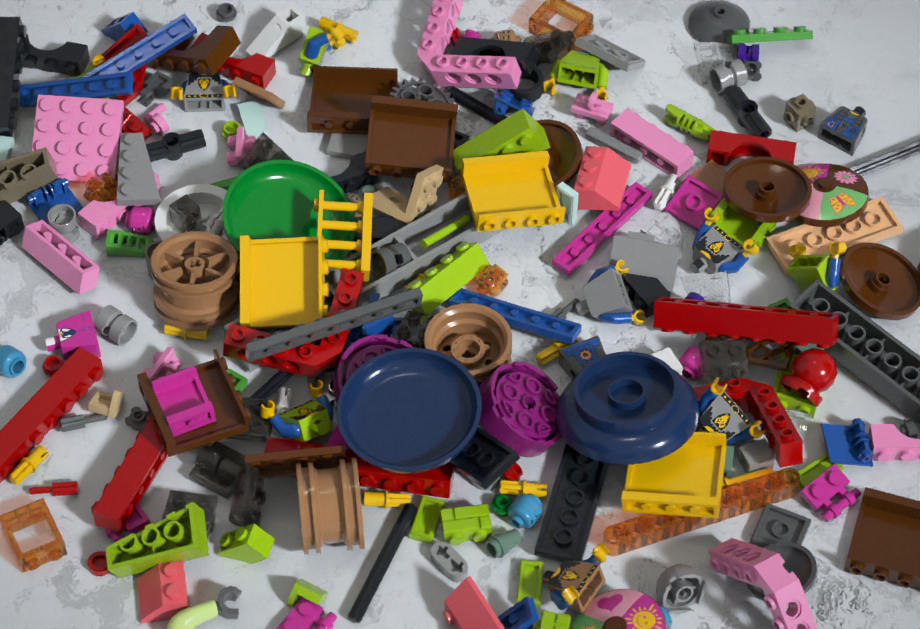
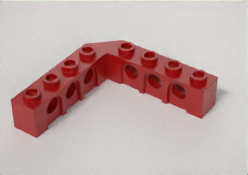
[223,268,365,378]
[693,377,803,468]

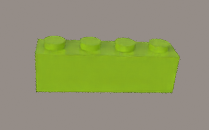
[408,241,490,315]

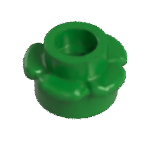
[491,495,513,517]

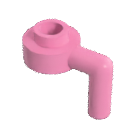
[143,103,169,135]

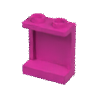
[151,366,217,437]

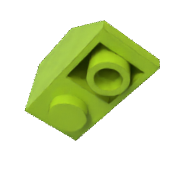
[217,524,275,564]

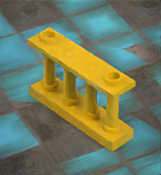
[314,190,373,282]

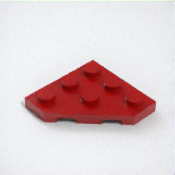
[91,23,148,107]

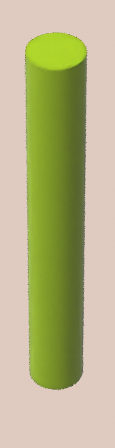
[420,215,471,248]

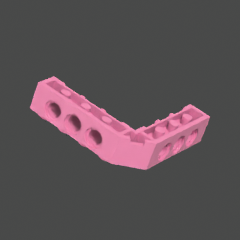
[417,0,522,89]
[708,538,818,629]

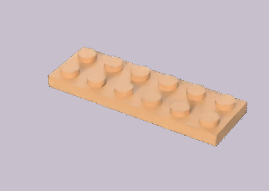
[765,196,904,275]

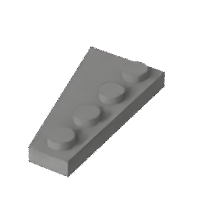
[117,133,161,206]

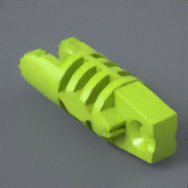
[663,104,715,141]

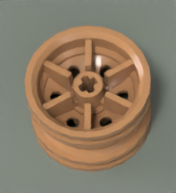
[151,231,239,330]
[424,303,512,387]
[296,457,365,555]

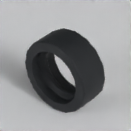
[506,67,544,103]

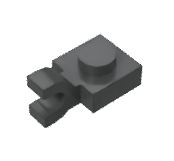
[140,71,174,107]

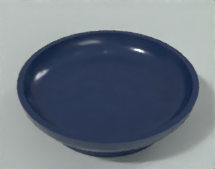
[336,348,482,474]
[556,351,700,465]

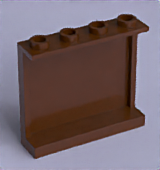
[307,66,398,134]
[364,95,458,183]
[137,349,251,457]
[844,487,920,590]

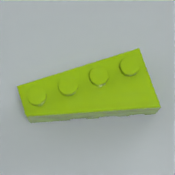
[453,109,551,174]
[106,502,209,578]

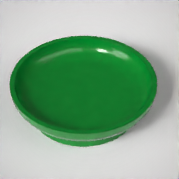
[222,160,355,260]

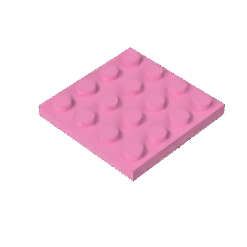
[32,95,125,186]

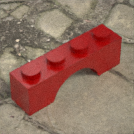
[190,32,276,89]
[706,130,797,166]

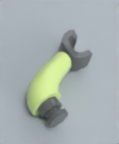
[166,586,242,629]

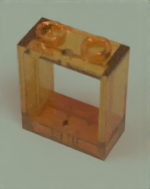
[529,0,594,53]
[0,498,67,573]

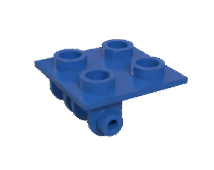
[493,89,535,116]
[25,178,84,225]
[820,418,873,467]

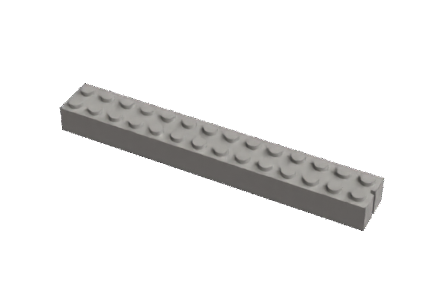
[223,193,505,373]

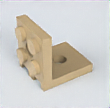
[373,164,444,224]

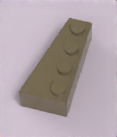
[0,147,58,204]

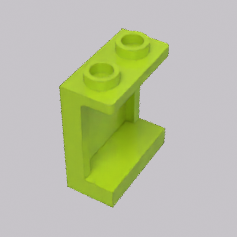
[709,197,777,249]
[773,352,820,419]

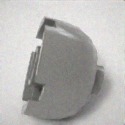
[656,564,707,614]

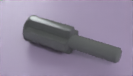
[549,298,580,319]
[59,414,108,432]

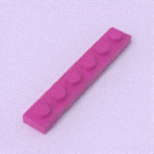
[552,182,652,276]

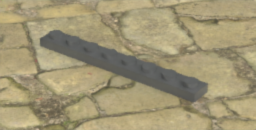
[245,287,423,362]

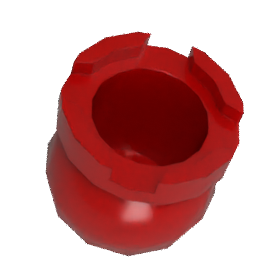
[779,348,837,407]

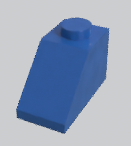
[101,12,148,41]

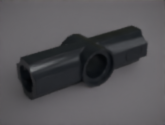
[724,85,772,138]
[146,129,206,162]

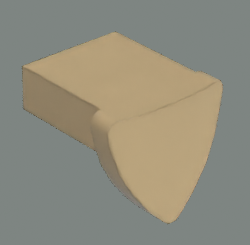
[88,390,125,419]

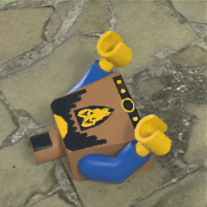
[543,543,610,613]

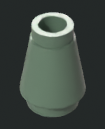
[485,529,522,558]

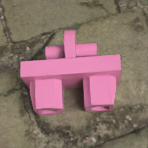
[570,92,614,126]
[226,126,262,170]
[142,347,181,380]

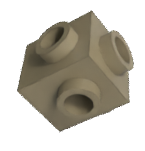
[783,94,816,132]

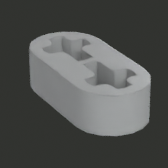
[431,541,468,582]

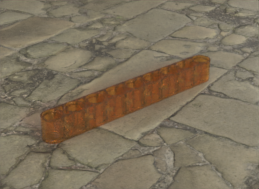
[602,468,800,556]

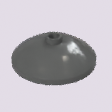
[688,0,750,48]
[745,542,818,601]

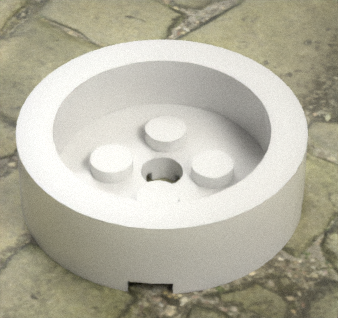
[155,184,228,241]

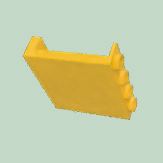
[461,151,566,232]
[240,232,329,329]
[621,431,727,519]

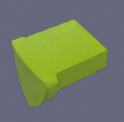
[287,579,328,607]

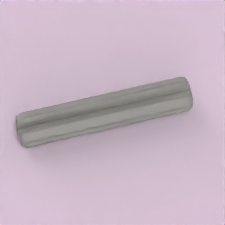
[585,127,643,164]

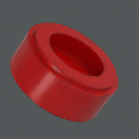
[87,551,110,576]

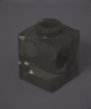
[169,194,202,233]

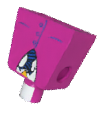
[45,310,101,361]

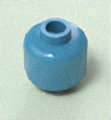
[0,345,26,378]

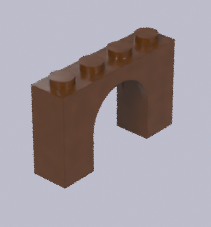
[148,21,241,75]

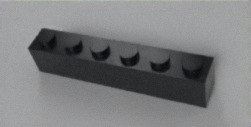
[0,17,27,137]

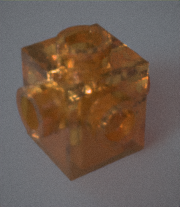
[83,172,118,202]

